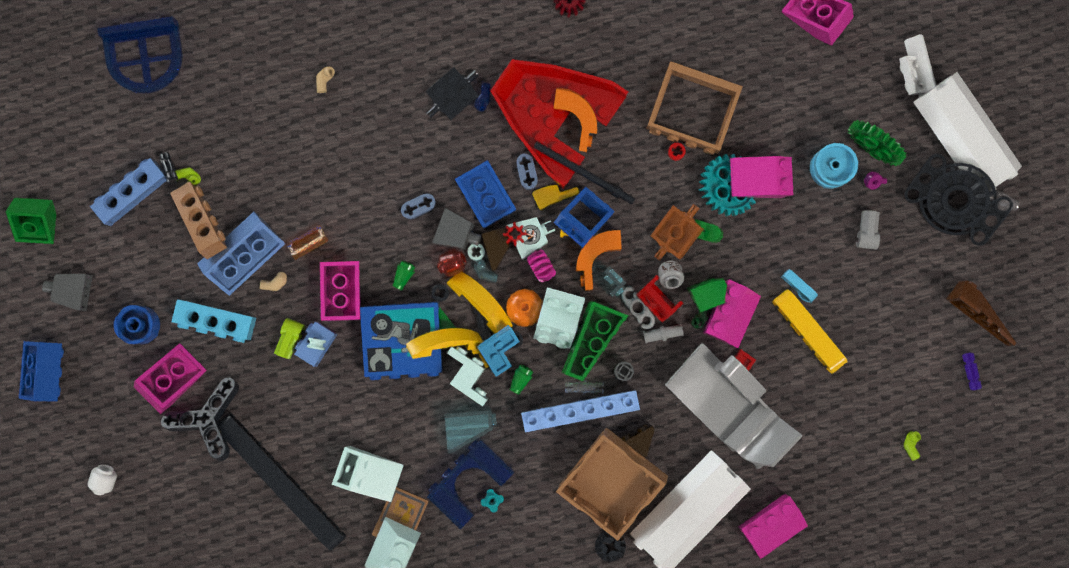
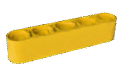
[772,289,848,374]

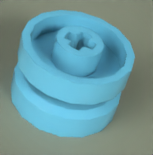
[810,143,858,189]

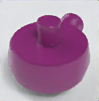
[864,172,887,190]

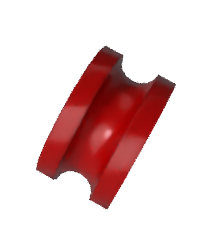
[668,143,686,161]

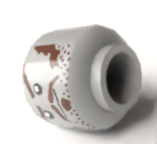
[658,261,684,289]

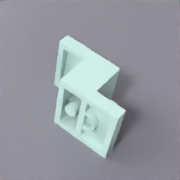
[533,288,585,349]
[447,346,488,406]

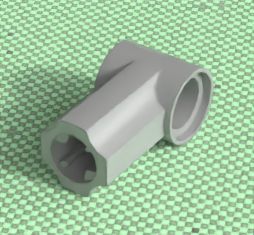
[856,210,880,250]

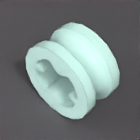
[468,244,485,261]
[307,338,326,350]

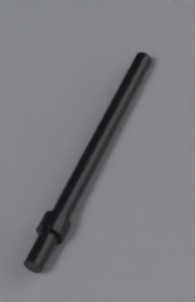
[533,141,635,205]

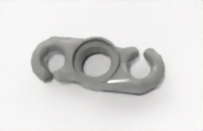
[621,286,655,329]

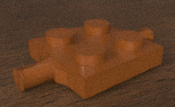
[650,204,704,261]

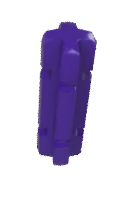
[962,352,982,390]

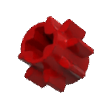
[503,222,527,247]

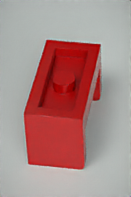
[636,275,683,322]

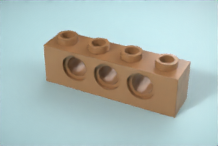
[170,181,227,259]

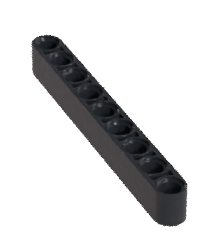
[219,412,346,551]

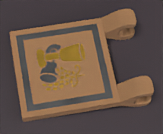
[372,487,429,537]

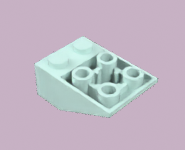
[332,446,404,502]

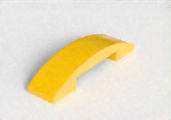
[447,271,513,334]
[406,328,484,359]

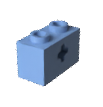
[294,322,337,367]

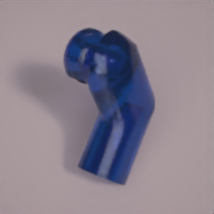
[474,83,491,112]

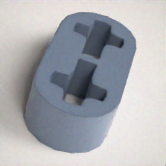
[517,154,537,190]
[401,193,436,220]

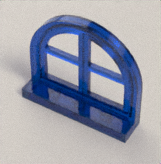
[97,16,183,94]

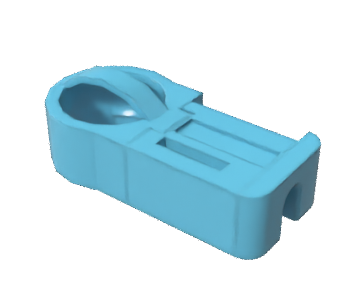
[781,269,818,303]

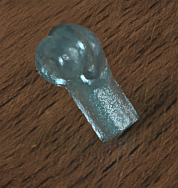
[474,260,498,283]

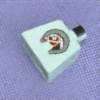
[507,217,555,260]

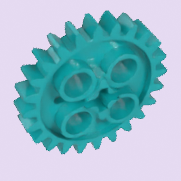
[699,154,756,216]

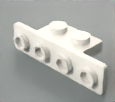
[899,34,936,97]

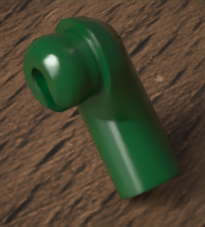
[691,309,709,329]

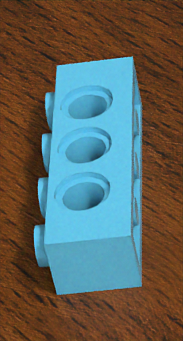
[171,299,256,343]

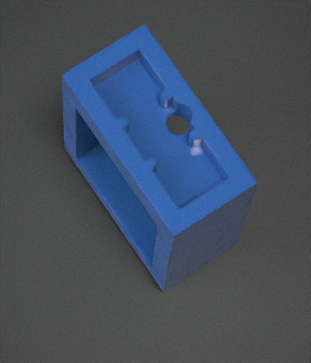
[554,187,615,248]

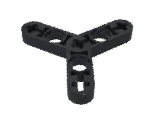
[161,377,239,461]

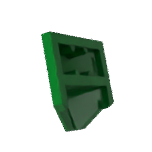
[687,278,727,312]

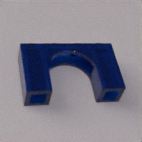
[427,439,515,530]

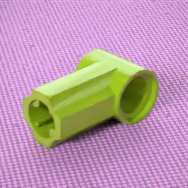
[274,318,305,359]

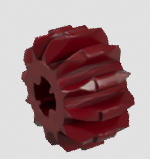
[553,0,586,18]

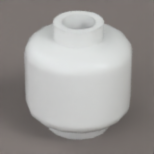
[88,465,117,495]

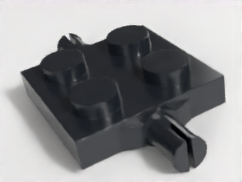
[426,67,479,121]

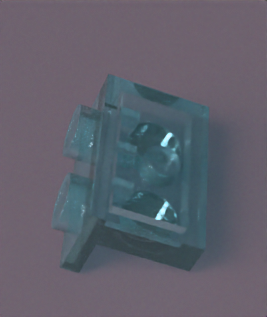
[604,266,626,297]

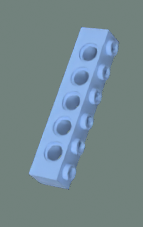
[521,390,640,432]

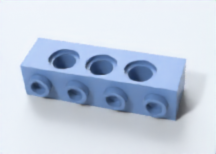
[90,158,167,226]

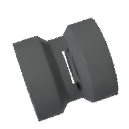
[614,362,634,381]

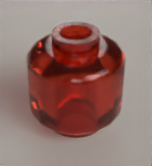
[437,249,467,277]

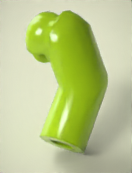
[175,168,201,185]
[904,431,921,461]

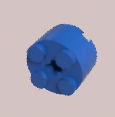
[114,305,160,344]

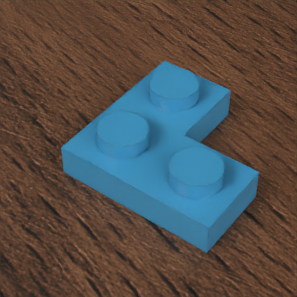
[476,325,520,377]

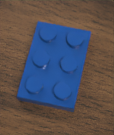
[455,160,516,229]

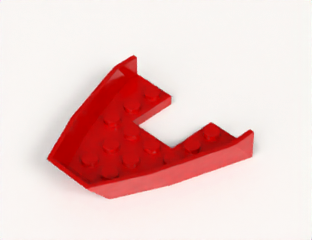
[490,59,628,189]

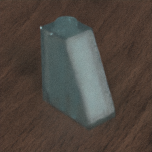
[445,410,497,453]

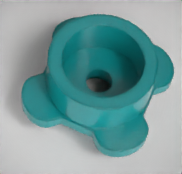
[481,489,504,512]

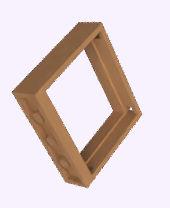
[646,61,743,155]

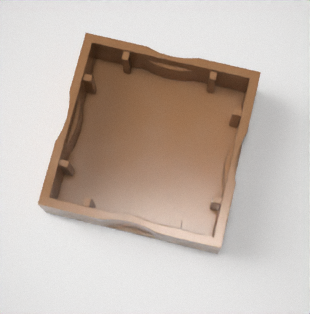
[556,428,668,541]

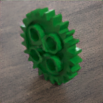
[847,120,906,166]

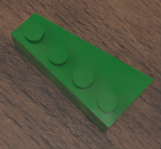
[562,301,629,381]

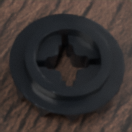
[595,531,626,562]

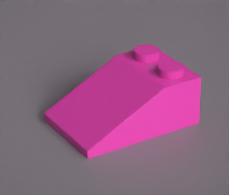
[782,0,854,46]
[730,156,793,198]
[134,343,207,414]

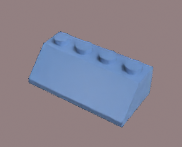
[197,212,285,296]

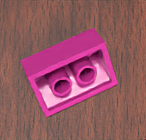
[320,261,360,321]
[703,280,761,348]
[738,494,808,559]

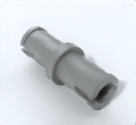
[643,324,684,343]

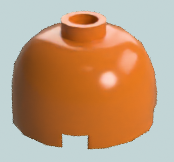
[506,289,543,327]

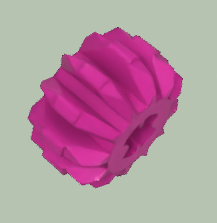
[527,249,556,283]

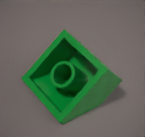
[6,198,56,244]

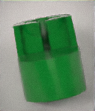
[695,219,723,243]

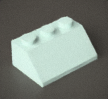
[365,517,421,568]

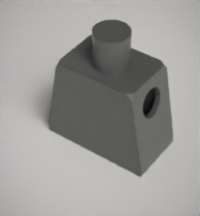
[432,209,482,250]
[42,274,93,311]

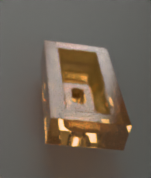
[287,225,328,260]

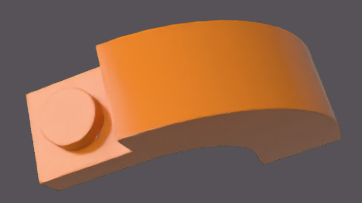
[554,88,597,152]
[576,230,622,291]

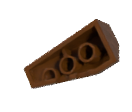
[946,280,1016,346]

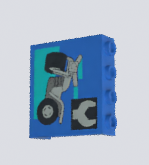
[360,302,443,380]

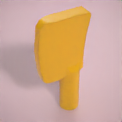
[532,185,579,211]

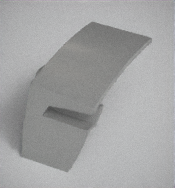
[665,343,802,467]

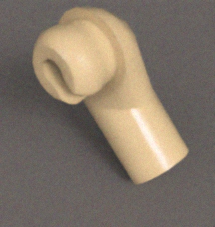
[316,66,335,93]
[260,272,287,291]

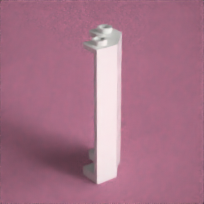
[914,72,1022,191]
[630,450,751,568]

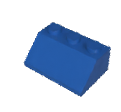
[19,341,64,401]

